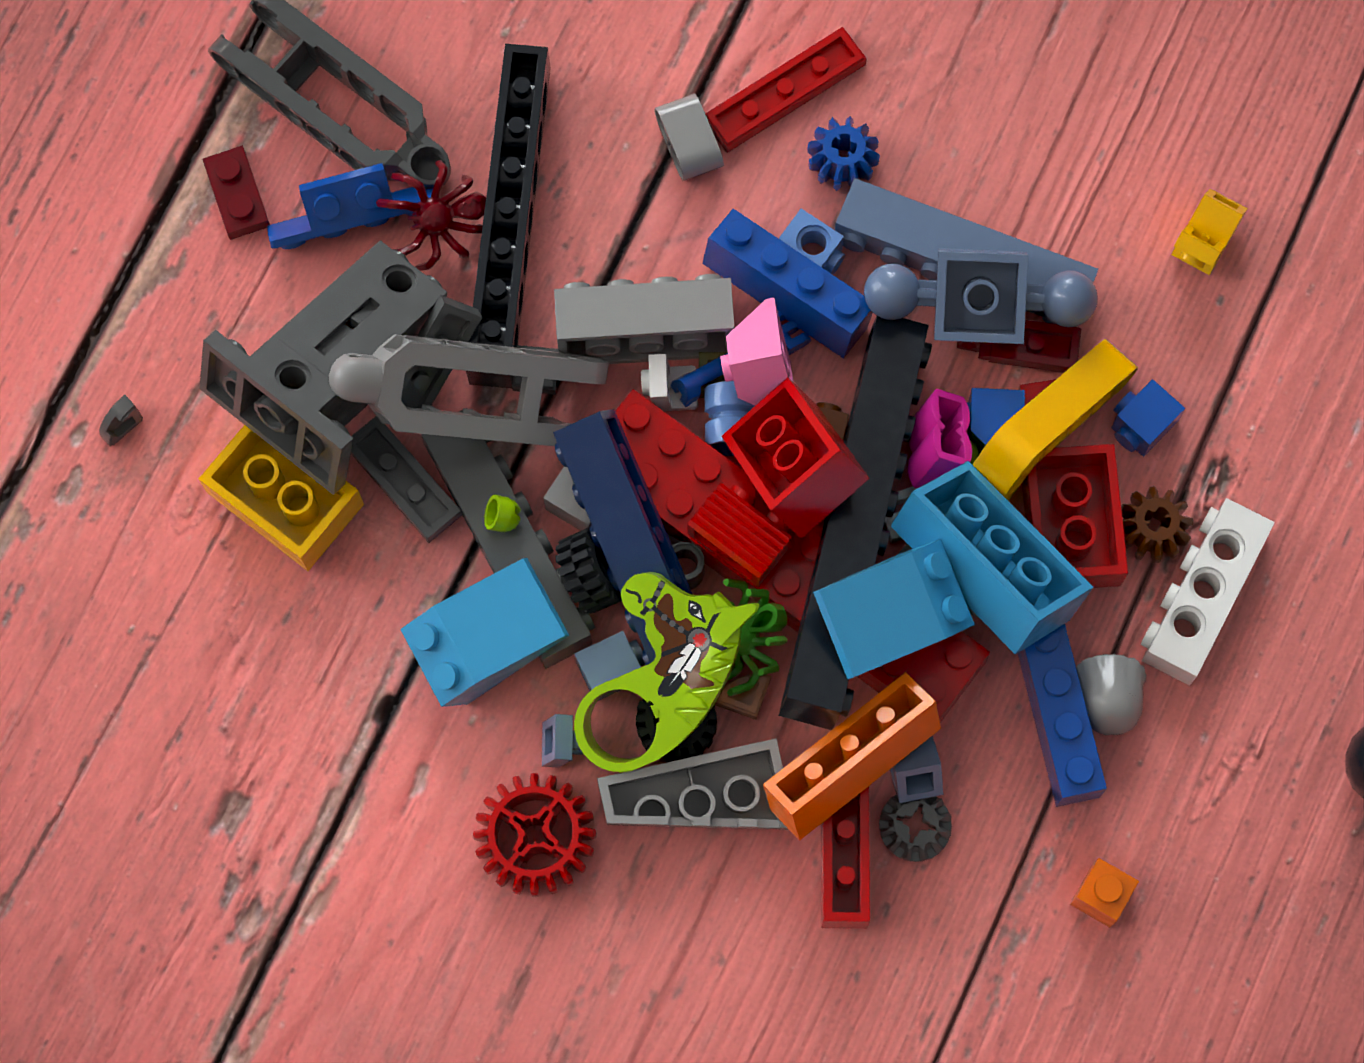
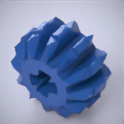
[807,116,880,191]

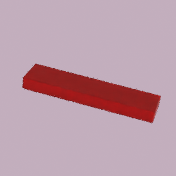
[705,27,867,153]

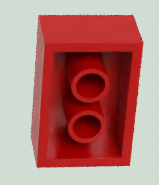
[721,377,870,538]
[1022,444,1128,588]

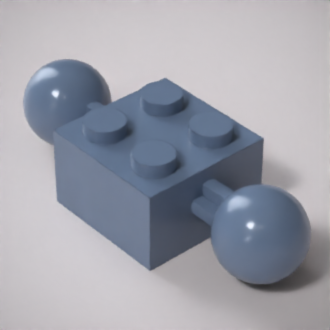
[864,248,1098,344]

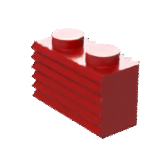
[687,483,793,587]

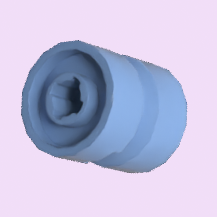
[704,381,755,456]

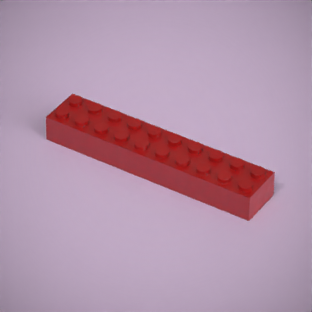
[615,389,990,723]

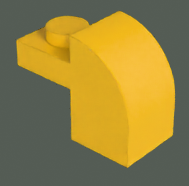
[1171,189,1248,275]

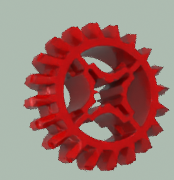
[473,773,597,897]

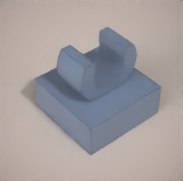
[542,714,583,768]

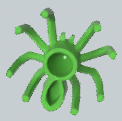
[723,578,788,696]

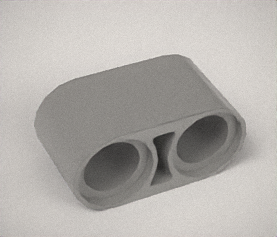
[654,93,724,181]

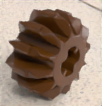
[1121,486,1193,563]

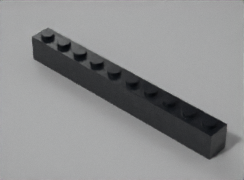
[778,315,932,730]

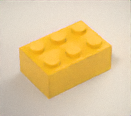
[198,425,364,571]

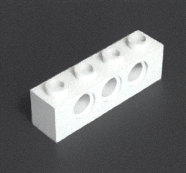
[1140,498,1275,686]

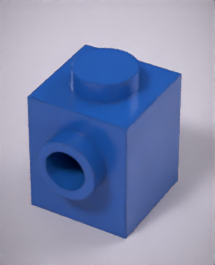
[1111,379,1185,457]

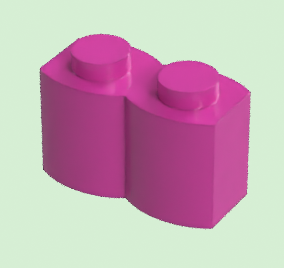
[908,388,972,489]

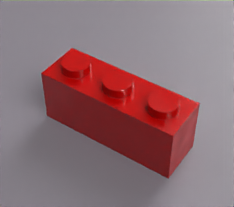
[821,786,870,929]

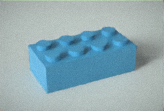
[891,461,1094,654]

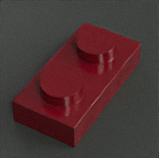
[202,145,270,240]

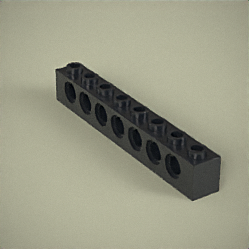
[466,43,551,389]

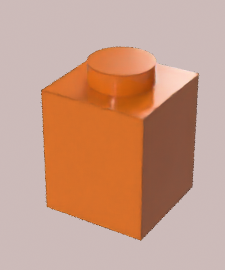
[1070,858,1139,928]

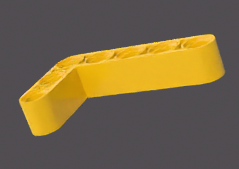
[972,339,1138,501]

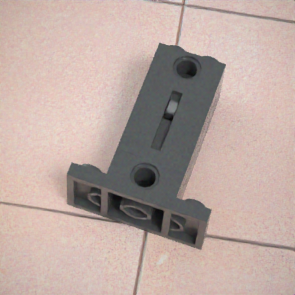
[199,240,447,495]

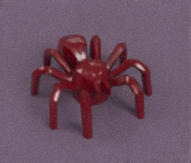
[376,160,486,271]

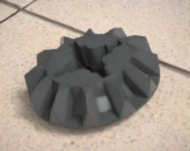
[879,795,952,862]

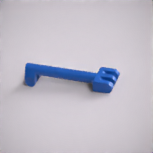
[670,310,811,407]

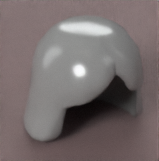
[1076,654,1146,735]

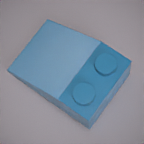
[813,539,975,679]
[400,558,569,707]

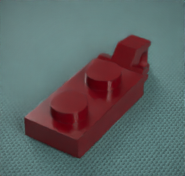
[957,320,1081,373]

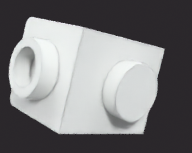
[641,354,698,411]

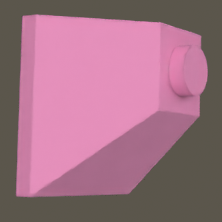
[720,298,794,405]

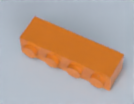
[763,672,941,841]

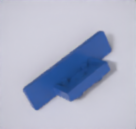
[267,163,433,249]

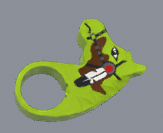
[574,572,760,772]

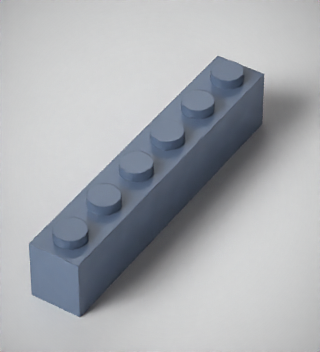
[835,178,1098,324]

